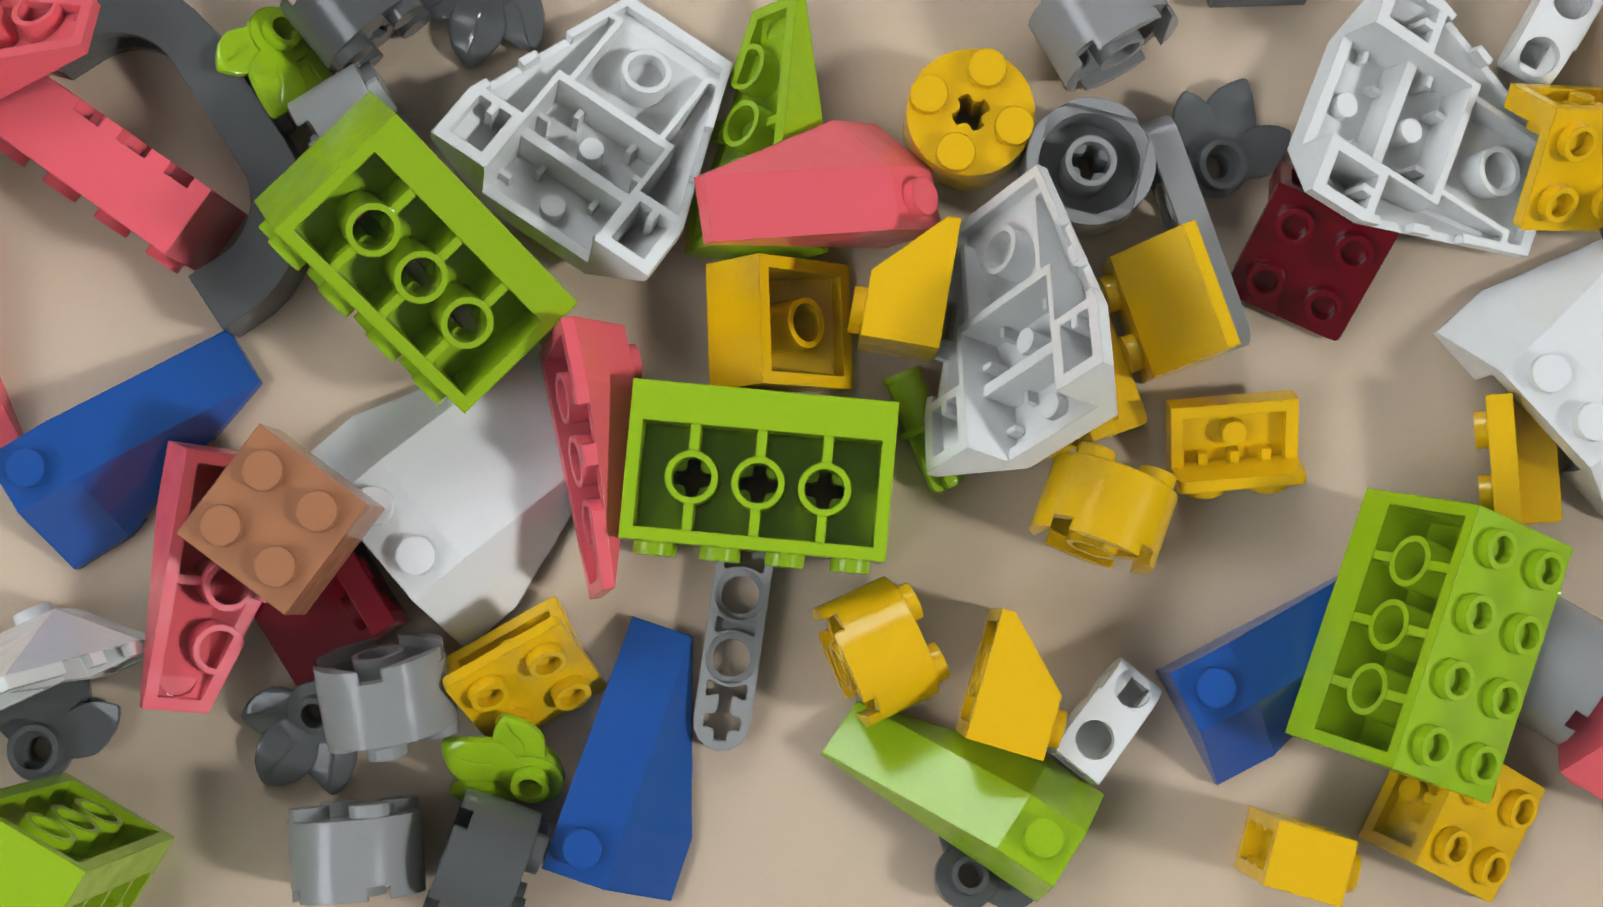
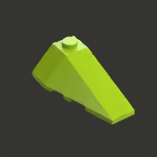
[685,0,828,260]
[821,701,1104,903]

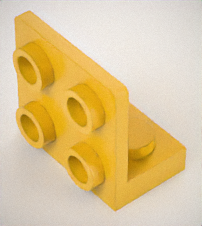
[1504,83,1603,231]
[1358,764,1545,903]

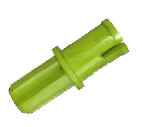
[883,365,964,493]

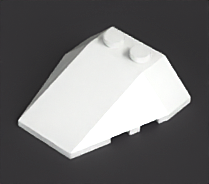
[431,0,733,281]
[1287,0,1539,258]
[924,164,1118,477]
[1433,239,1603,518]
[311,342,572,647]
[0,602,146,711]

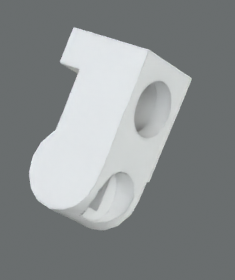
[1497,0,1603,85]
[1046,657,1162,785]

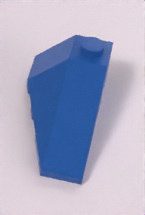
[0,330,263,570]
[1156,576,1337,785]
[542,616,693,901]

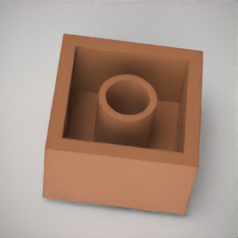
[176,423,385,615]

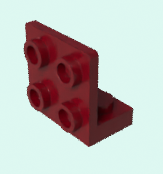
[1230,160,1399,341]
[254,541,410,687]

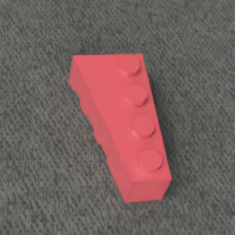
[0,75,248,274]

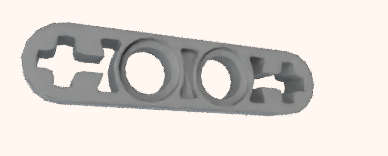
[1139,114,1251,353]
[693,552,773,751]

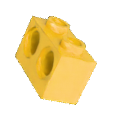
[1234,806,1361,907]

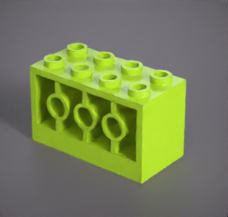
[254,91,578,414]
[618,378,900,575]
[1285,488,1573,804]
[0,772,175,907]

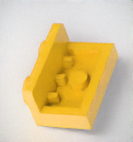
[1166,390,1307,499]
[1473,393,1563,525]

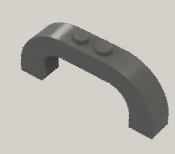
[59,0,310,337]

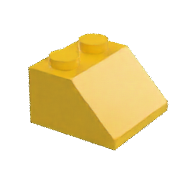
[847,216,961,363]
[1097,220,1241,384]
[706,253,853,392]
[955,608,1067,761]

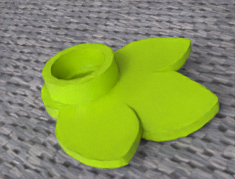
[215,6,335,119]
[441,712,565,803]

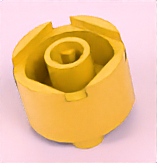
[902,48,1035,191]
[1029,441,1178,574]
[812,576,950,727]

